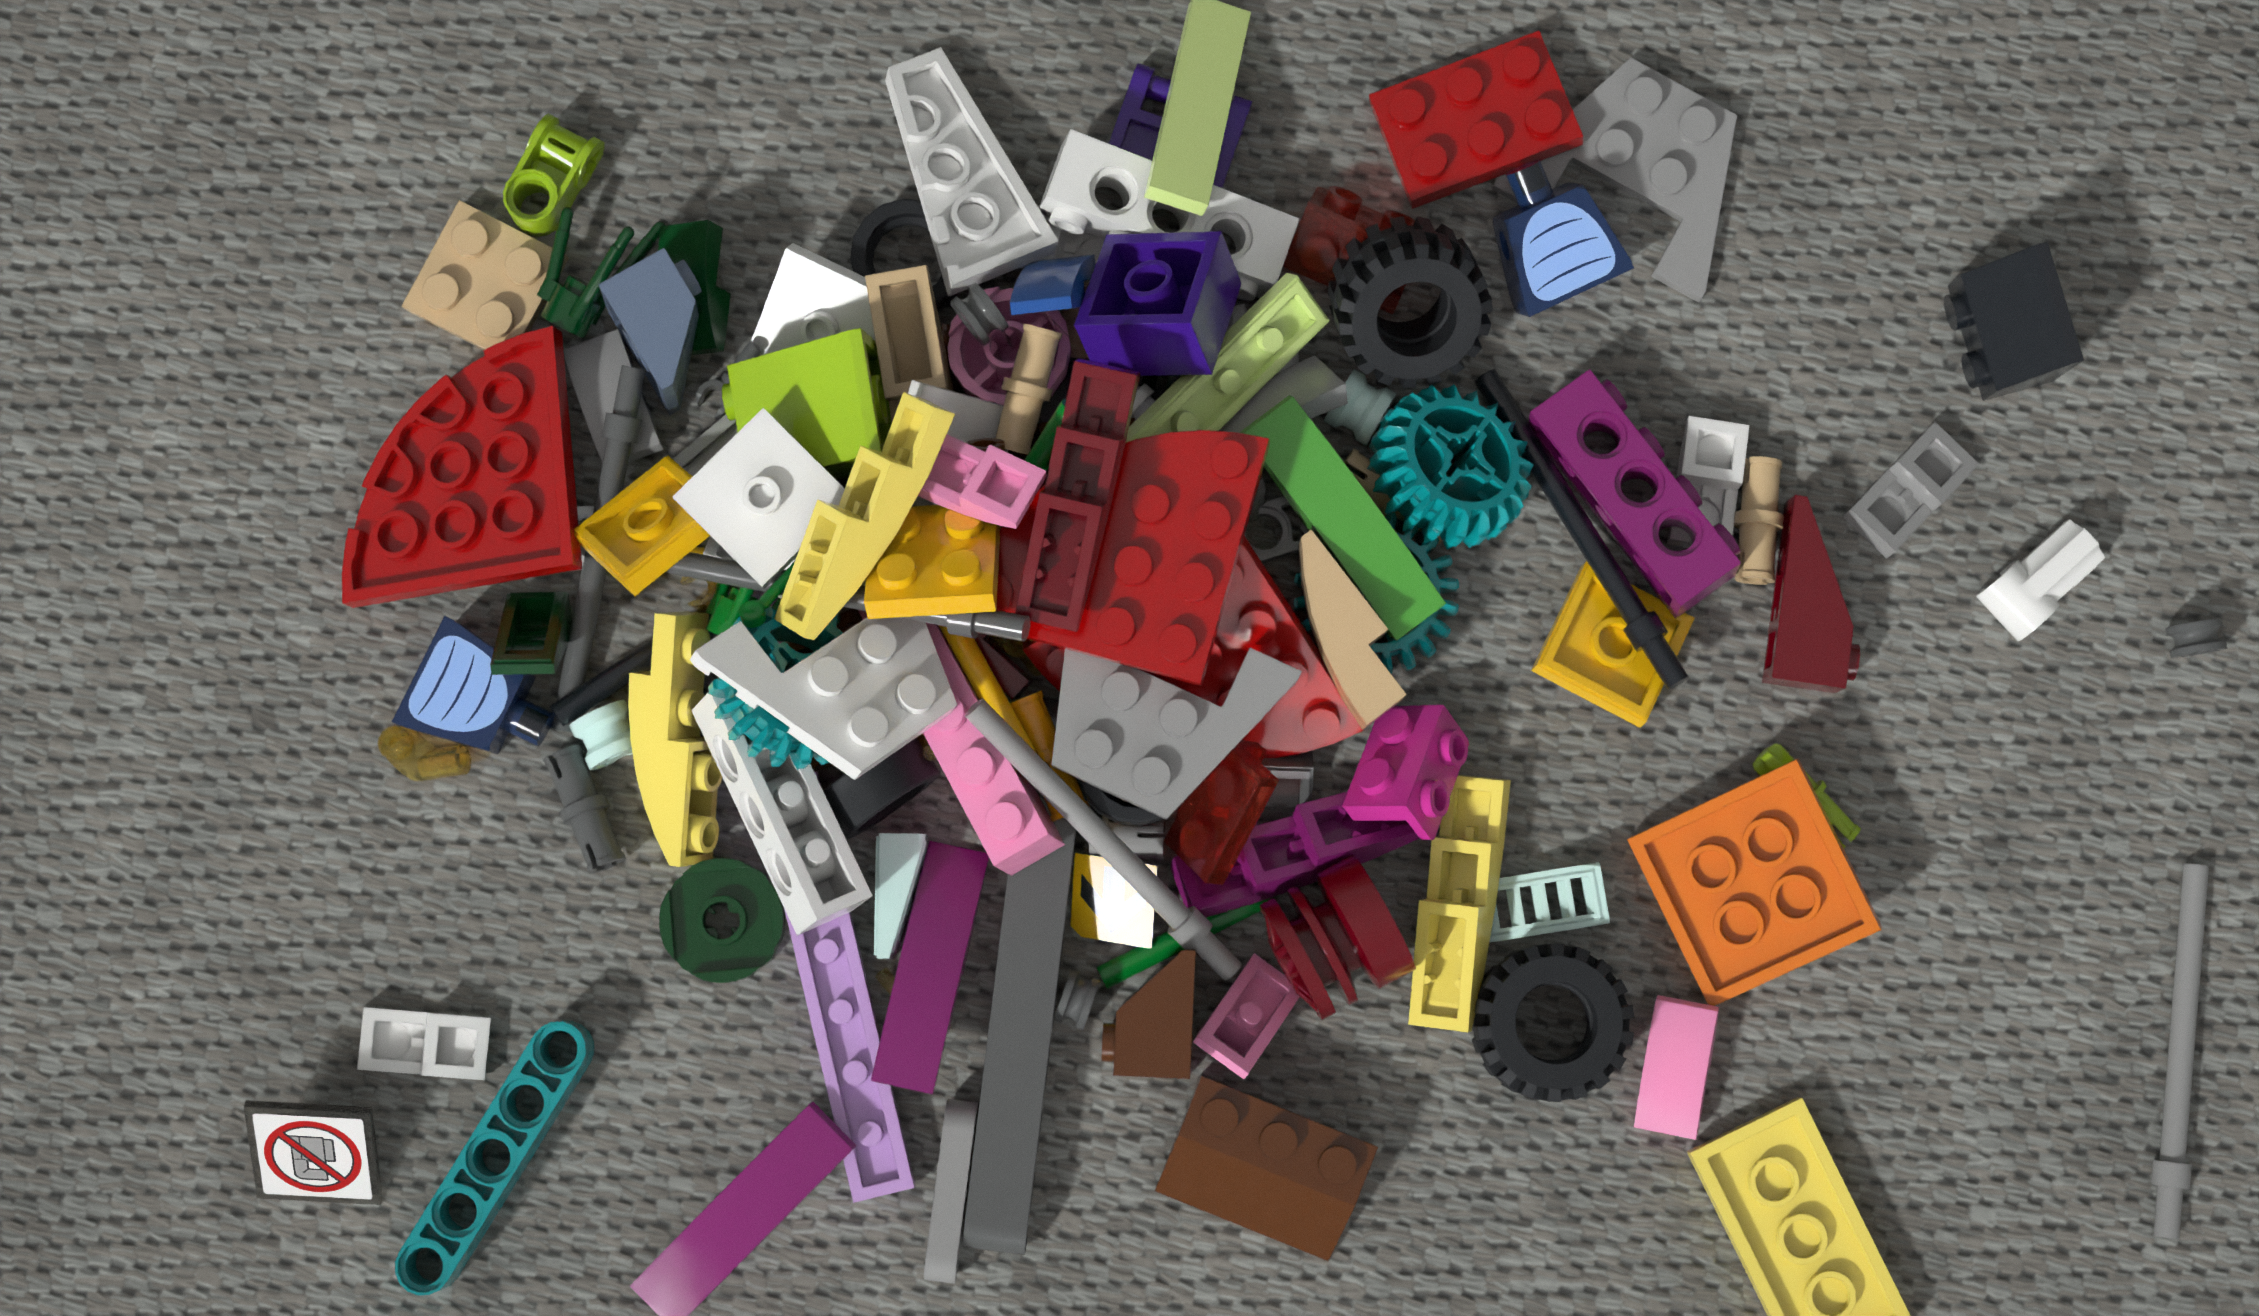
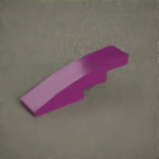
[1170,791,1420,918]
[871,841,989,1095]
[630,1101,857,1316]

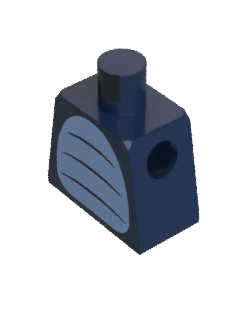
[1493,160,1634,317]
[392,616,554,754]

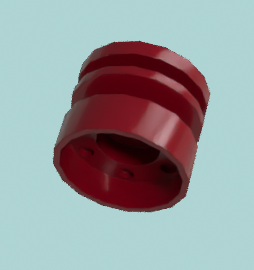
[1260,855,1416,1021]

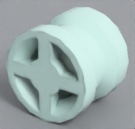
[1324,369,1397,446]
[569,700,633,771]

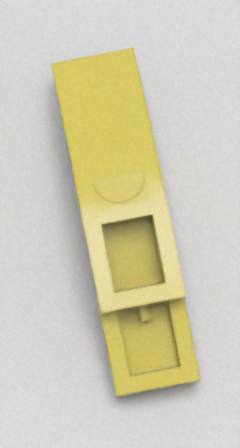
[628,611,723,867]

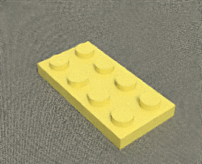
[1686,1097,1911,1316]

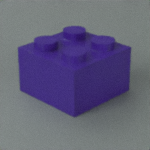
[1074,231,1242,376]

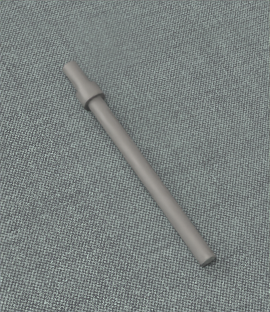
[965,698,1241,981]
[2151,864,2209,1239]

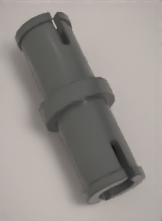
[543,745,626,874]

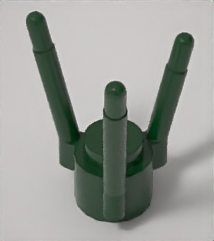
[537,207,665,338]

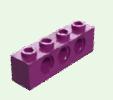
[1529,369,1741,619]

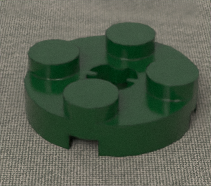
[659,858,786,983]

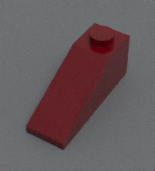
[1762,495,1860,693]

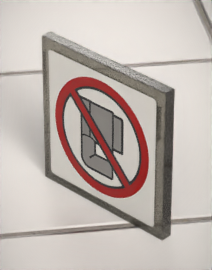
[244,1100,382,1205]

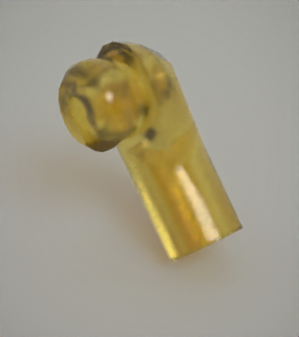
[377,726,471,781]

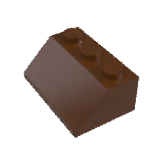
[1155,1075,1378,1261]

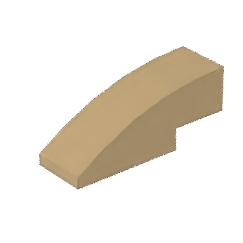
[865,265,954,421]
[1298,530,1407,730]

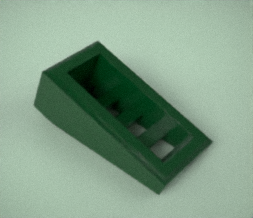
[490,592,572,675]

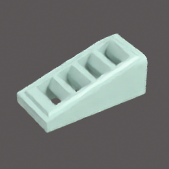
[874,833,929,959]
[1489,862,1610,943]

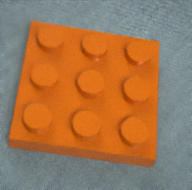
[1627,758,1882,1006]

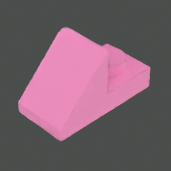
[1193,953,1300,1079]

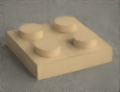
[401,200,569,350]

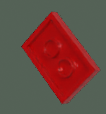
[1369,30,1583,209]

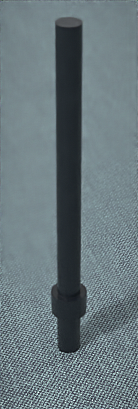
[1475,369,1689,690]

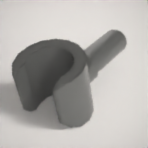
[696,341,762,420]

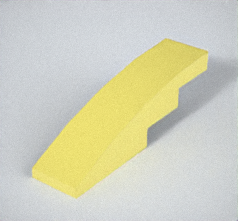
[774,392,955,640]
[1408,775,1511,1033]

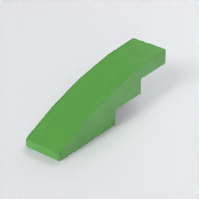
[1240,395,1446,641]

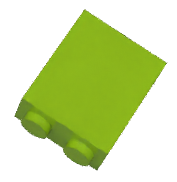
[722,328,892,480]

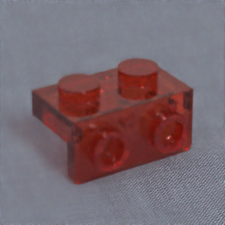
[1283,186,1415,314]
[1164,740,1279,885]

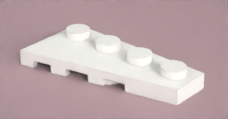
[885,47,1059,297]

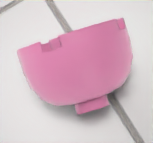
[947,287,1072,405]

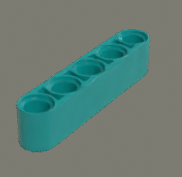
[395,1021,595,1295]

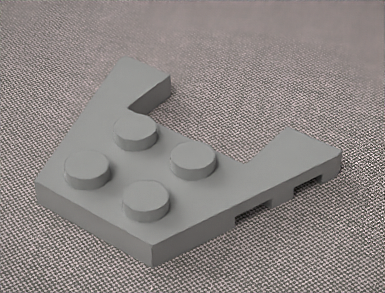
[1492,58,1737,303]
[1051,648,1302,820]

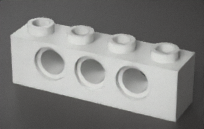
[1039,129,1299,301]
[691,693,873,936]

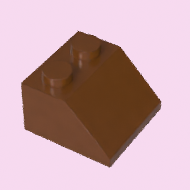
[1101,950,1196,1079]

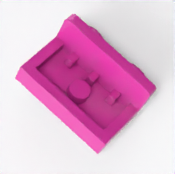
[1342,705,1469,840]

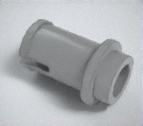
[1089,816,1166,860]

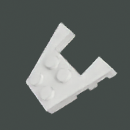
[690,579,957,780]

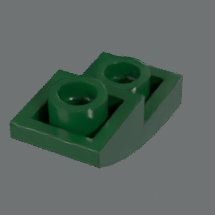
[658,220,731,355]

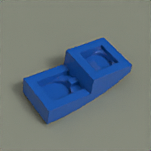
[1010,254,1096,315]

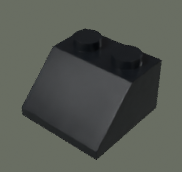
[1944,242,2084,401]

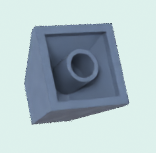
[599,248,702,416]

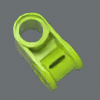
[503,113,605,237]

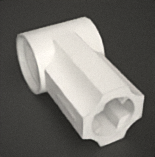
[1976,519,2105,642]

